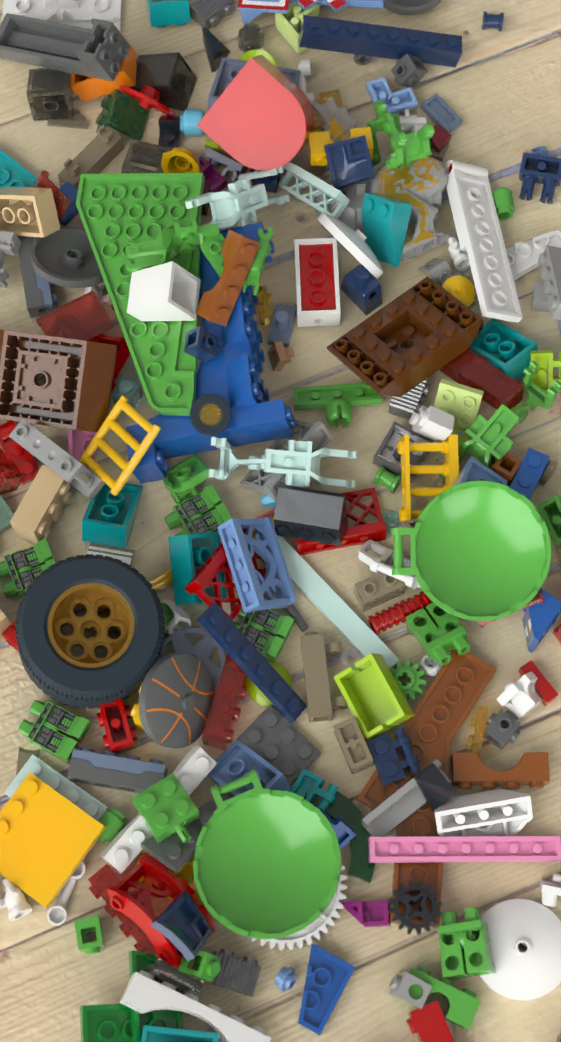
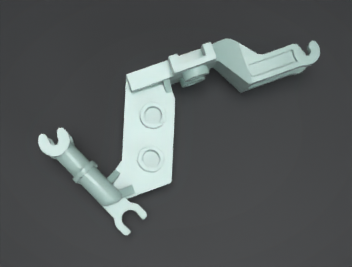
[185,166,290,229]
[208,437,357,488]

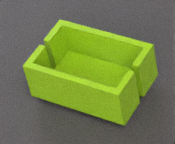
[334,653,414,739]

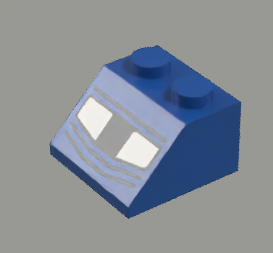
[522,588,561,653]

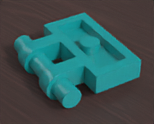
[290,768,338,811]

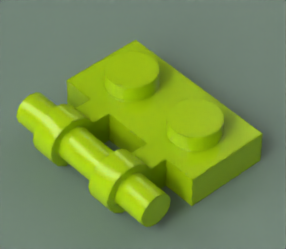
[530,349,561,394]

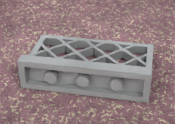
[240,420,333,501]

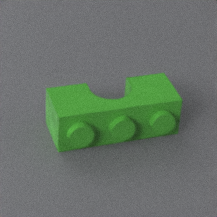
[409,966,481,1030]

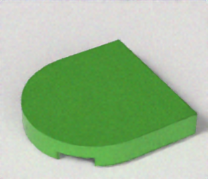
[163,454,209,493]

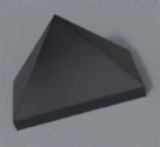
[202,27,230,72]
[414,763,456,812]

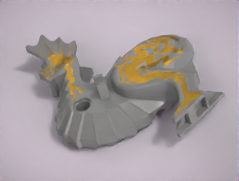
[313,97,452,262]

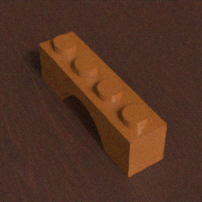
[195,230,260,327]
[451,752,550,789]

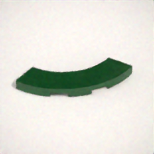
[325,791,375,884]

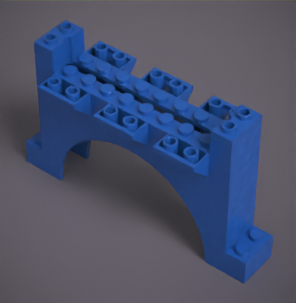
[126,222,296,484]

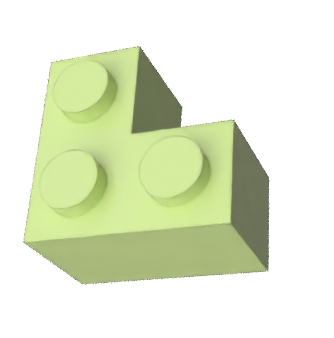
[275,3,320,54]

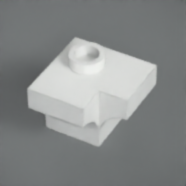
[497,671,542,719]

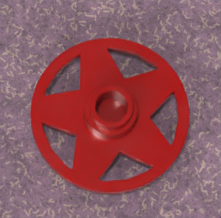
[118,85,176,117]

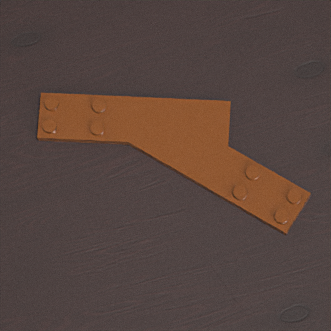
[357,649,497,928]

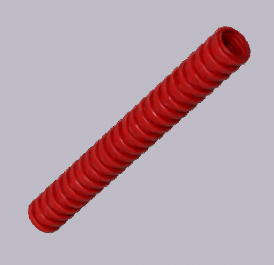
[368,591,433,635]

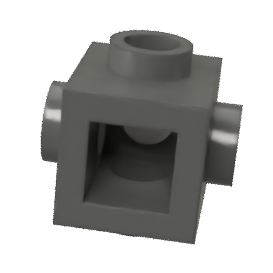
[391,53,428,88]
[483,709,521,750]

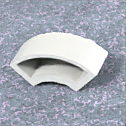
[409,405,454,442]

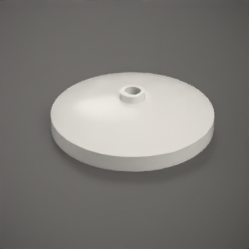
[317,212,384,279]
[479,899,561,1001]

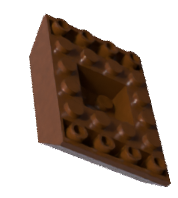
[327,276,483,397]
[0,329,117,432]

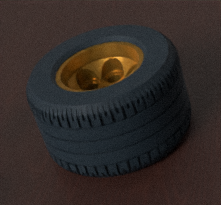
[16,554,165,709]

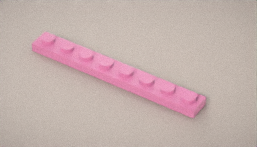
[368,836,561,863]

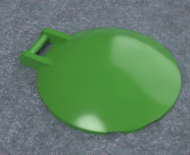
[391,481,551,621]
[193,769,341,939]

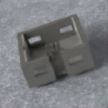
[373,421,434,483]

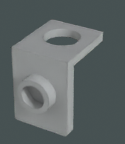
[419,258,453,285]
[389,972,432,1009]

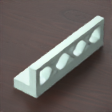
[278,161,350,219]

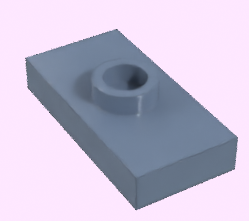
[421,93,463,133]

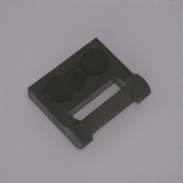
[121,139,171,173]
[145,958,204,995]

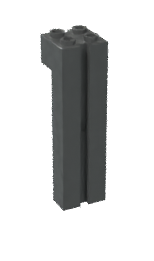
[0,13,130,81]

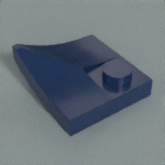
[324,135,375,190]
[150,891,213,961]

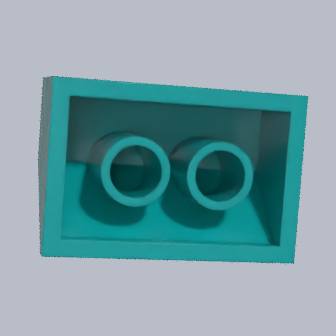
[168,531,226,605]

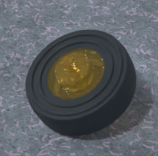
[190,394,231,435]

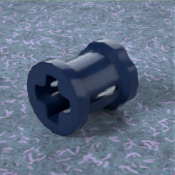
[482,11,504,31]

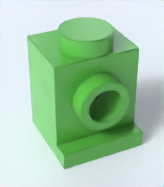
[74,915,105,955]
[178,950,220,982]

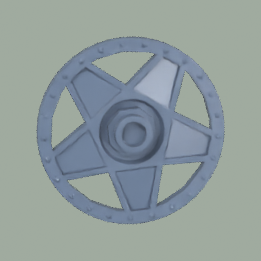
[158,628,226,688]

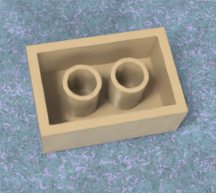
[0,187,61,237]
[10,464,73,545]

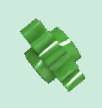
[389,659,428,700]

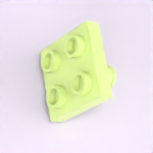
[434,379,484,430]

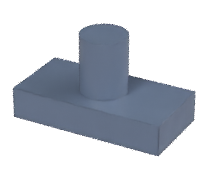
[268,303,297,348]

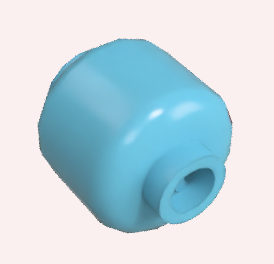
[180,109,205,136]

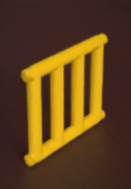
[79,395,161,496]

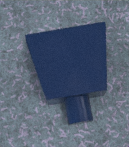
[341,264,383,316]

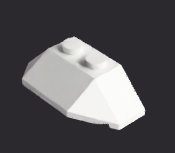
[434,789,533,836]

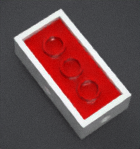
[294,238,341,327]

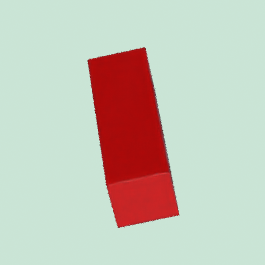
[518,660,558,706]

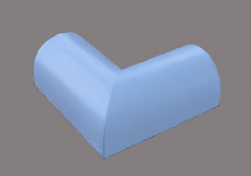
[366,77,418,114]

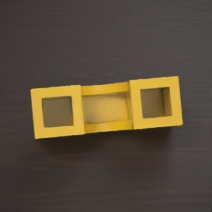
[308,127,374,166]

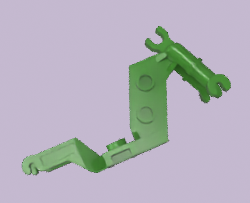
[367,100,435,170]
[125,221,273,295]
[438,360,561,480]

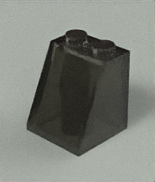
[129,52,197,111]
[27,68,74,121]

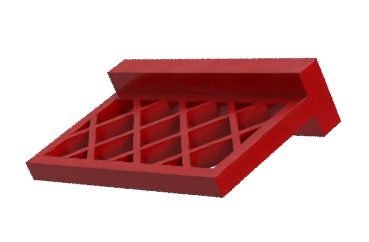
[295,487,386,555]
[184,529,266,621]

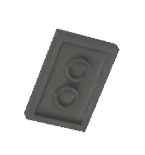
[238,705,321,786]

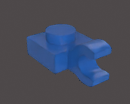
[320,809,356,850]

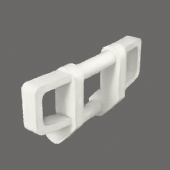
[358,539,421,589]

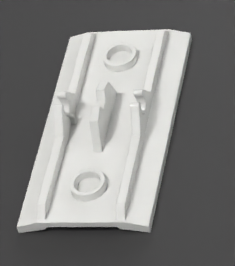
[2,0,121,33]

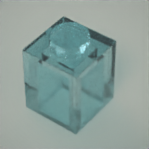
[111,375,143,409]

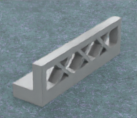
[362,759,451,837]

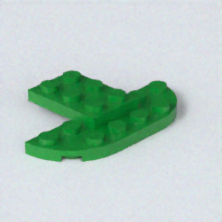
[80,951,183,1042]

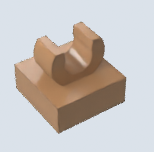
[268,341,295,371]

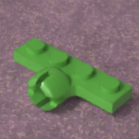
[293,382,382,428]

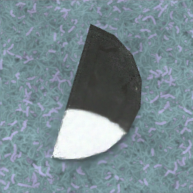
[47,108,88,129]

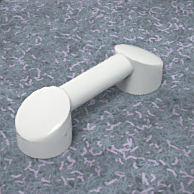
[297,59,314,109]
[47,862,85,926]

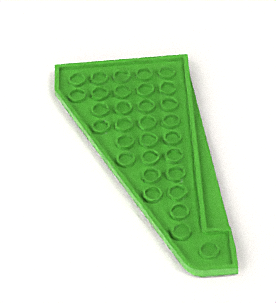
[76,173,205,416]

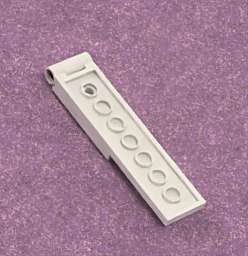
[445,160,523,323]

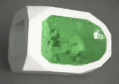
[160,600,192,635]

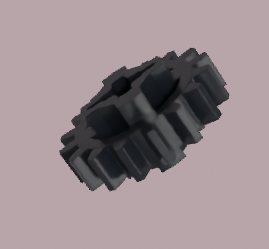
[388,880,442,935]

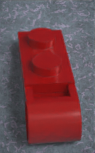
[0,420,40,485]

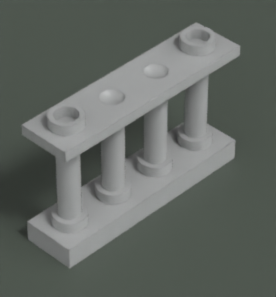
[9,418,105,500]

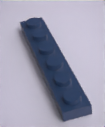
[197,603,308,723]

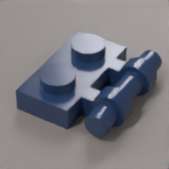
[366,728,421,787]

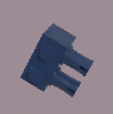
[519,153,561,204]

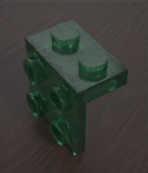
[96,89,150,141]

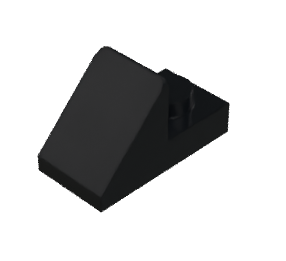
[158,115,181,152]

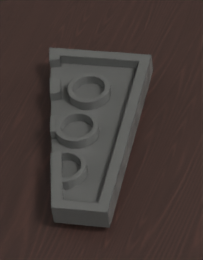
[141,794,232,874]

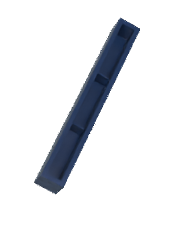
[299,15,462,67]

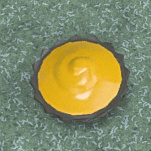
[440,272,478,309]

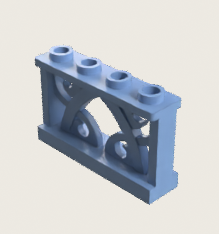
[217,517,298,613]

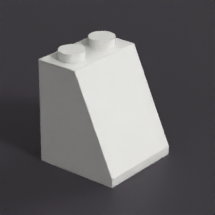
[127,261,201,321]

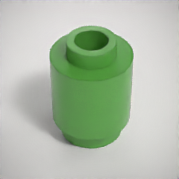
[492,187,514,220]
[98,807,127,844]

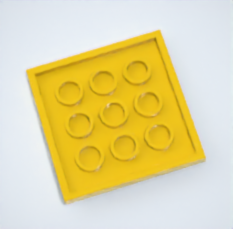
[0,772,106,909]

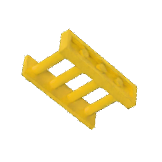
[397,434,459,524]

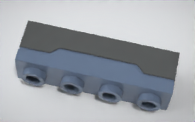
[17,236,58,318]
[67,747,168,793]

